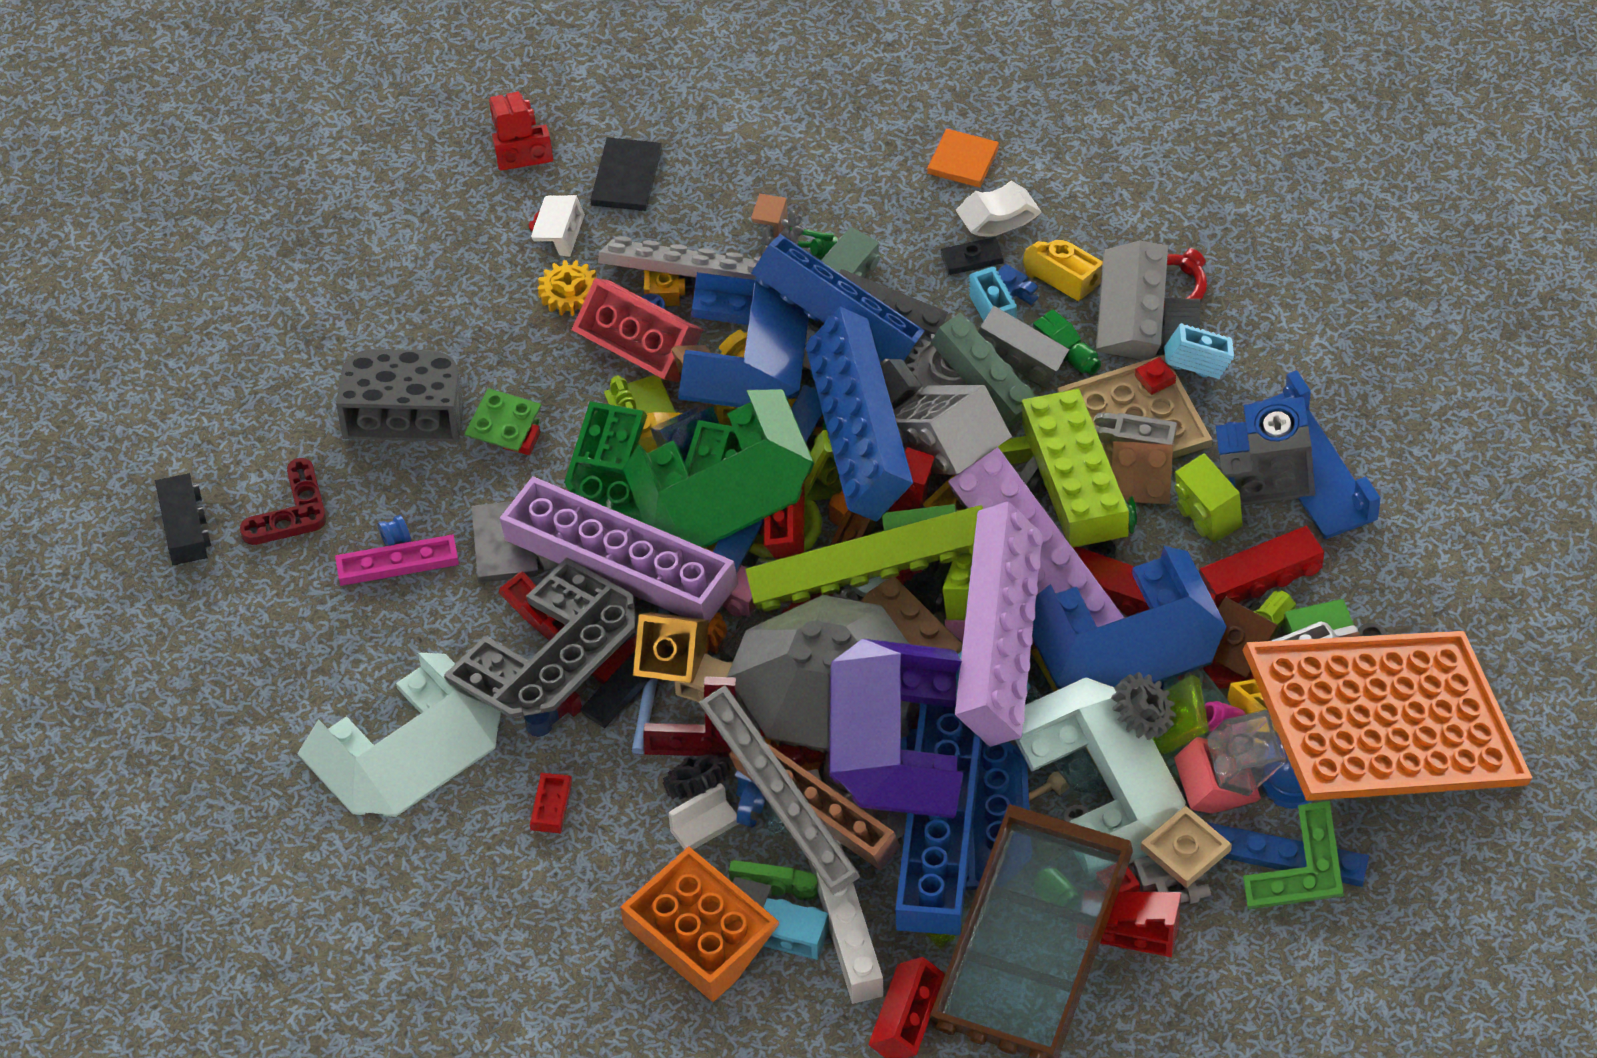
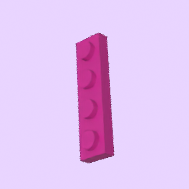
[335,534,459,586]

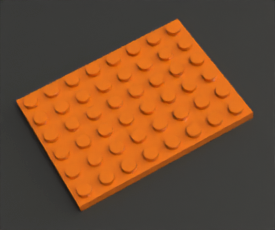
[1243,631,1532,801]

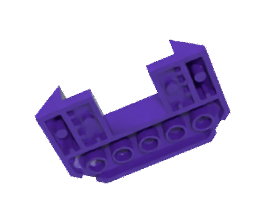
[829,638,963,818]

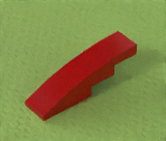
[498,571,565,641]

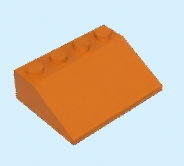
[620,846,779,1002]

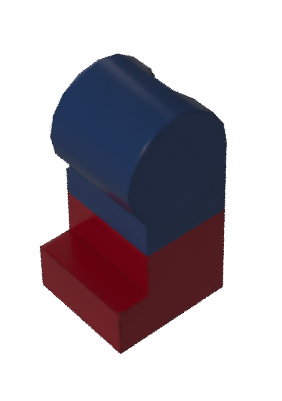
[524,691,582,737]

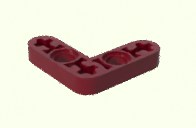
[240,458,326,545]

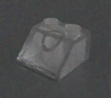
[1206,710,1287,796]

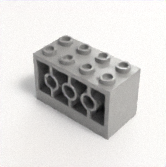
[893,385,1012,474]

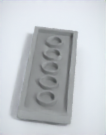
[598,236,761,280]

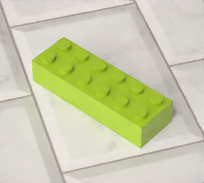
[1022,388,1129,548]

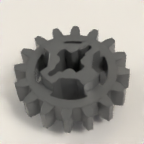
[1111,672,1176,740]

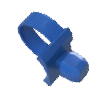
[735,770,767,828]

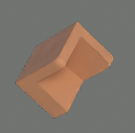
[751,193,788,238]

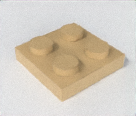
[1141,806,1232,888]

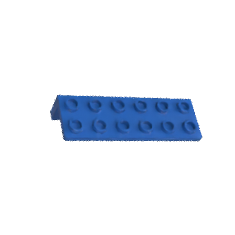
[1244,370,1381,539]

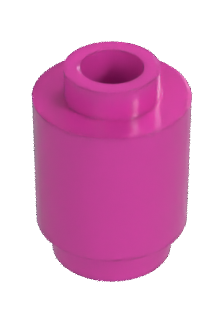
[1199,701,1247,739]

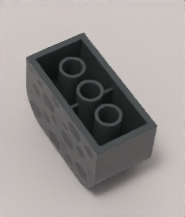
[336,349,464,442]

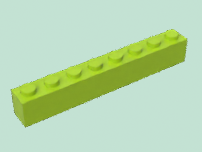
[745,505,983,611]

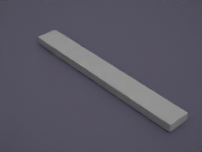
[699,685,860,895]

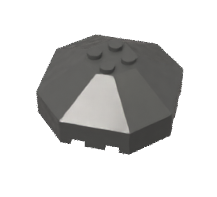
[727,595,920,754]

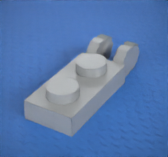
[1093,412,1177,445]

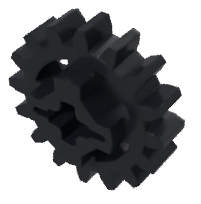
[662,753,731,799]

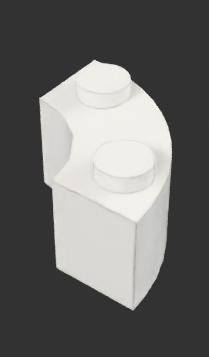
[956,181,1042,237]

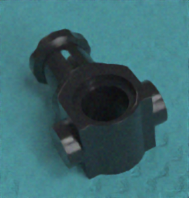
[904,560,953,615]

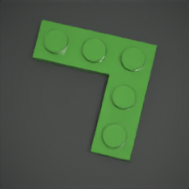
[1243,801,1344,909]

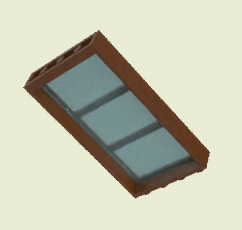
[930,804,1133,1058]

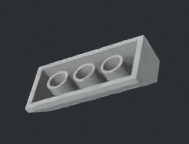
[1096,240,1168,360]

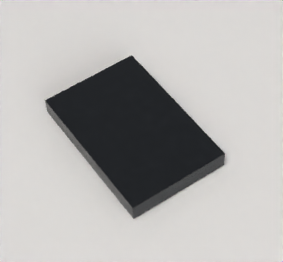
[590,137,662,211]

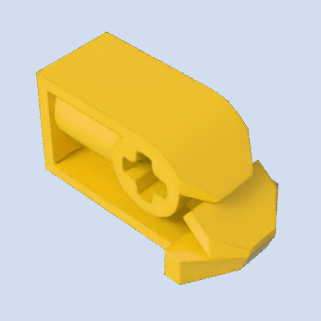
[1023,240,1103,302]

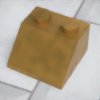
[633,612,709,683]

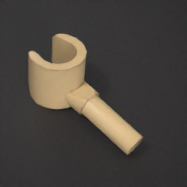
[1029,772,1070,801]

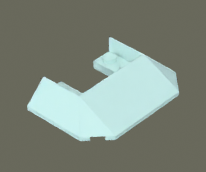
[297,653,501,817]
[1015,678,1186,883]

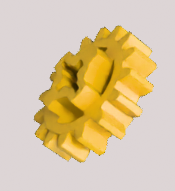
[537,260,597,316]

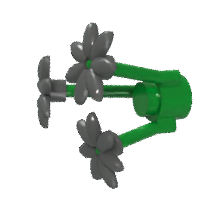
[760,210,838,261]

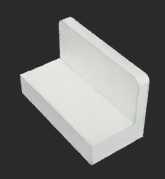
[531,195,585,257]
[668,783,739,850]

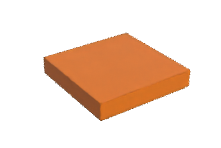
[927,128,999,188]

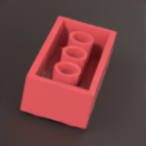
[571,278,703,382]

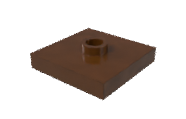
[1213,597,1279,680]

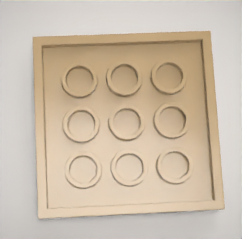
[1057,354,1212,469]

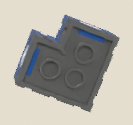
[1216,397,1315,505]

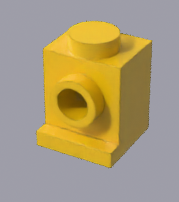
[644,270,686,306]

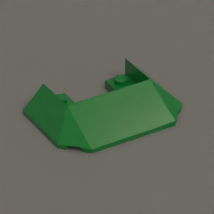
[623,389,814,548]
[564,401,742,523]

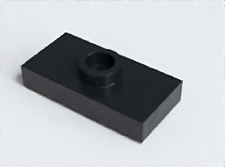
[941,237,1004,276]

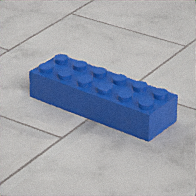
[751,234,925,362]

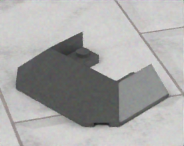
[444,557,636,718]

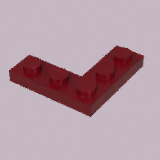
[643,677,737,757]

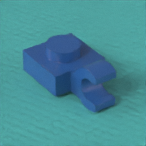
[998,264,1038,305]

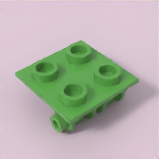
[464,388,542,452]

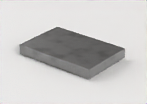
[471,501,538,583]

